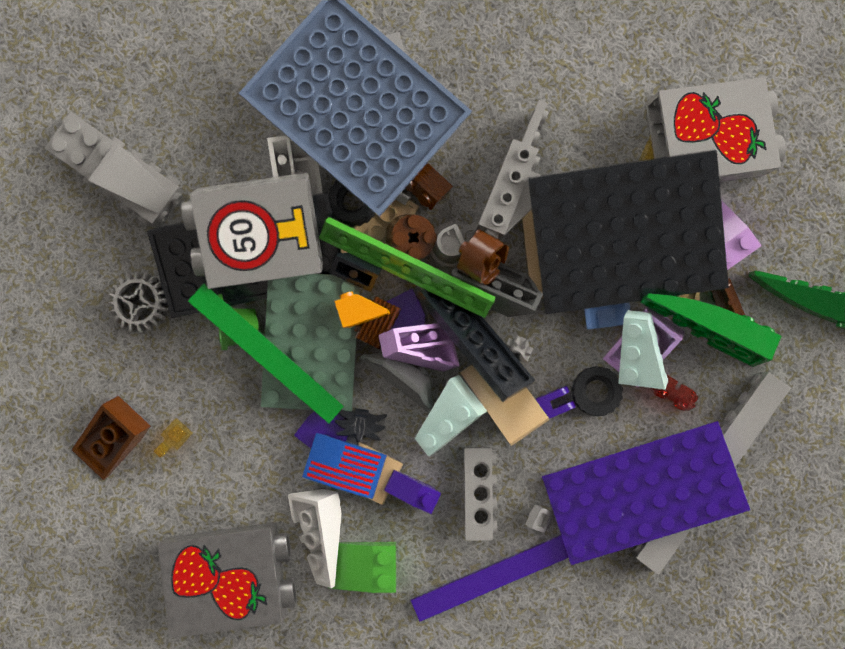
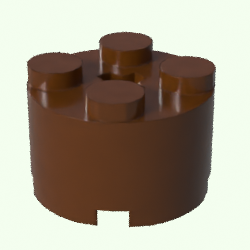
[386,214,437,260]
[457,229,509,285]

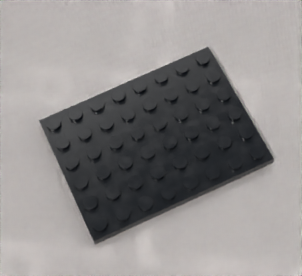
[528,149,729,314]

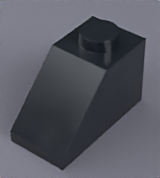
[329,253,382,292]

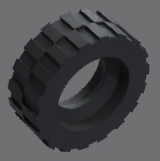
[329,180,376,227]
[571,366,623,417]

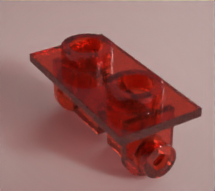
[650,375,699,411]

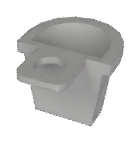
[430,221,478,268]

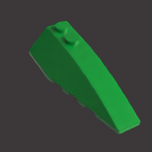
[748,270,845,329]
[640,294,782,367]

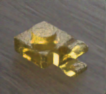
[153,418,194,458]

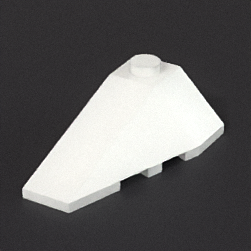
[288,489,341,588]

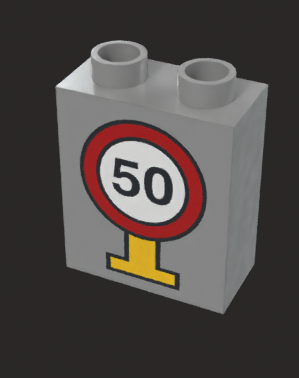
[182,172,323,289]

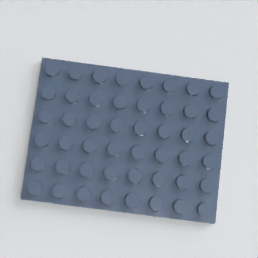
[239,0,472,217]

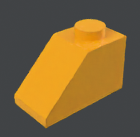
[335,291,390,328]

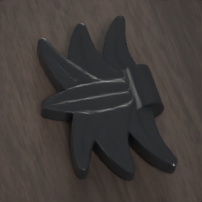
[334,408,387,443]

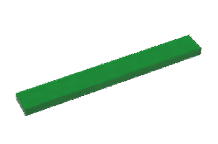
[188,284,344,424]

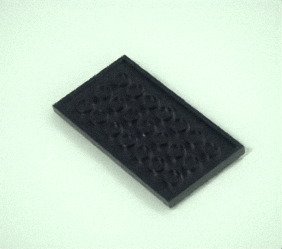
[147,192,342,318]

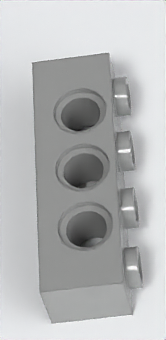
[463,447,497,541]

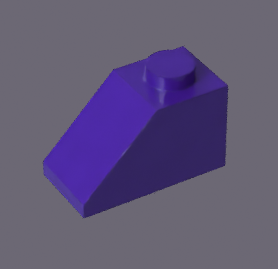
[384,470,441,514]

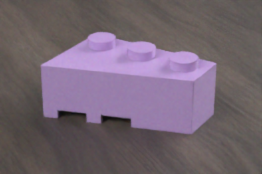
[379,323,459,372]

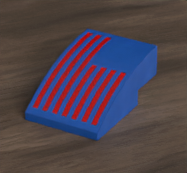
[302,433,387,499]

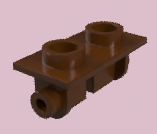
[711,278,745,315]

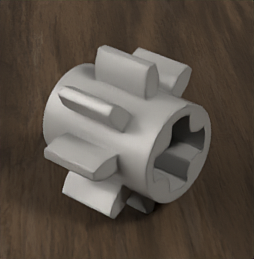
[506,336,533,363]

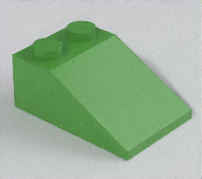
[329,542,396,593]

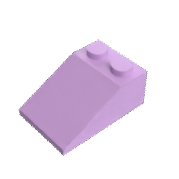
[721,200,761,270]
[603,307,685,387]

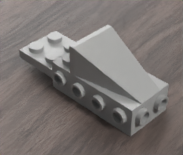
[476,100,549,241]
[45,112,184,227]

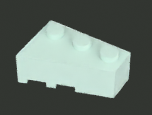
[618,310,668,390]
[415,375,487,457]

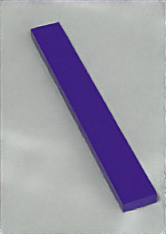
[411,535,568,622]

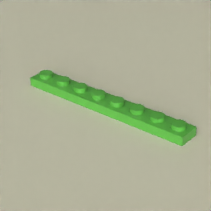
[319,217,496,318]

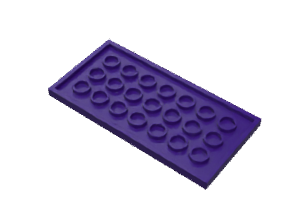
[542,421,750,565]

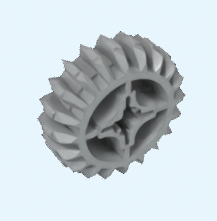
[107,272,169,333]

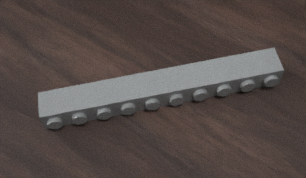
[632,372,791,575]

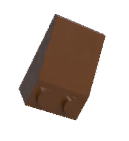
[72,396,151,480]

